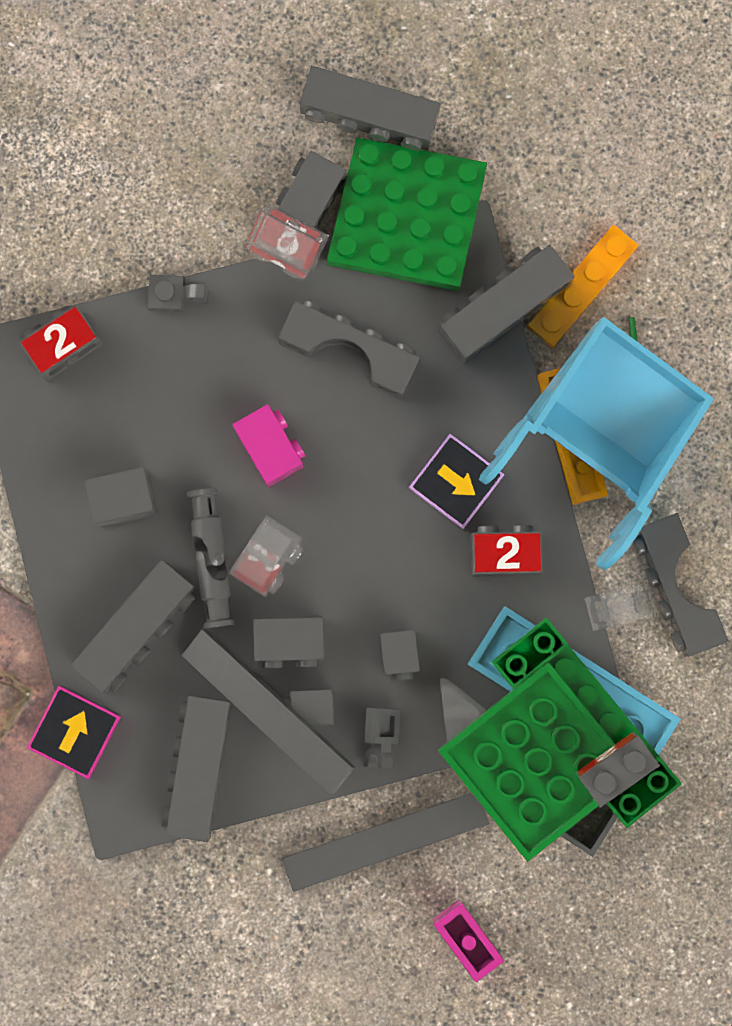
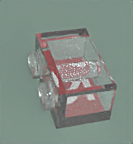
[244,204,329,279]
[229,515,304,597]

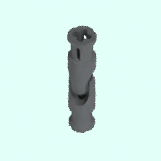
[187,488,235,629]

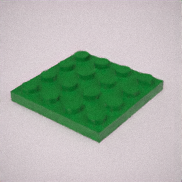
[327,138,487,291]
[438,662,615,862]

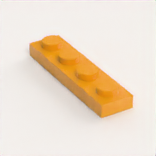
[527,224,639,349]
[537,368,608,505]

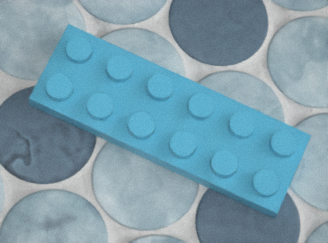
[467,606,681,755]

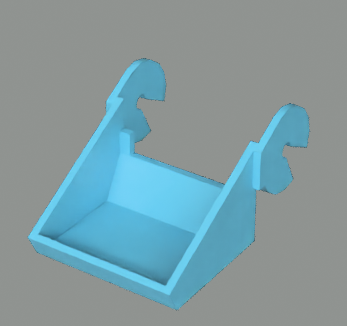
[479,317,714,570]

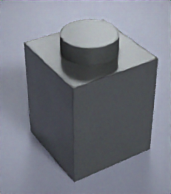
[380,629,420,681]
[284,689,334,726]

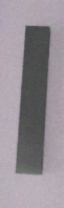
[182,629,356,795]
[282,793,489,892]

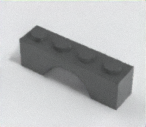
[278,301,420,400]
[633,513,729,657]

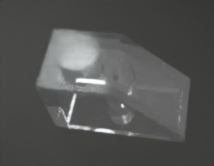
[585,583,657,631]
[439,678,486,743]

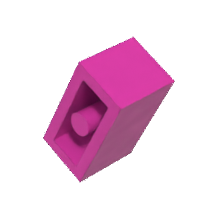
[232,404,305,488]
[432,899,504,983]

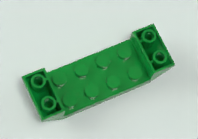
[491,617,682,828]

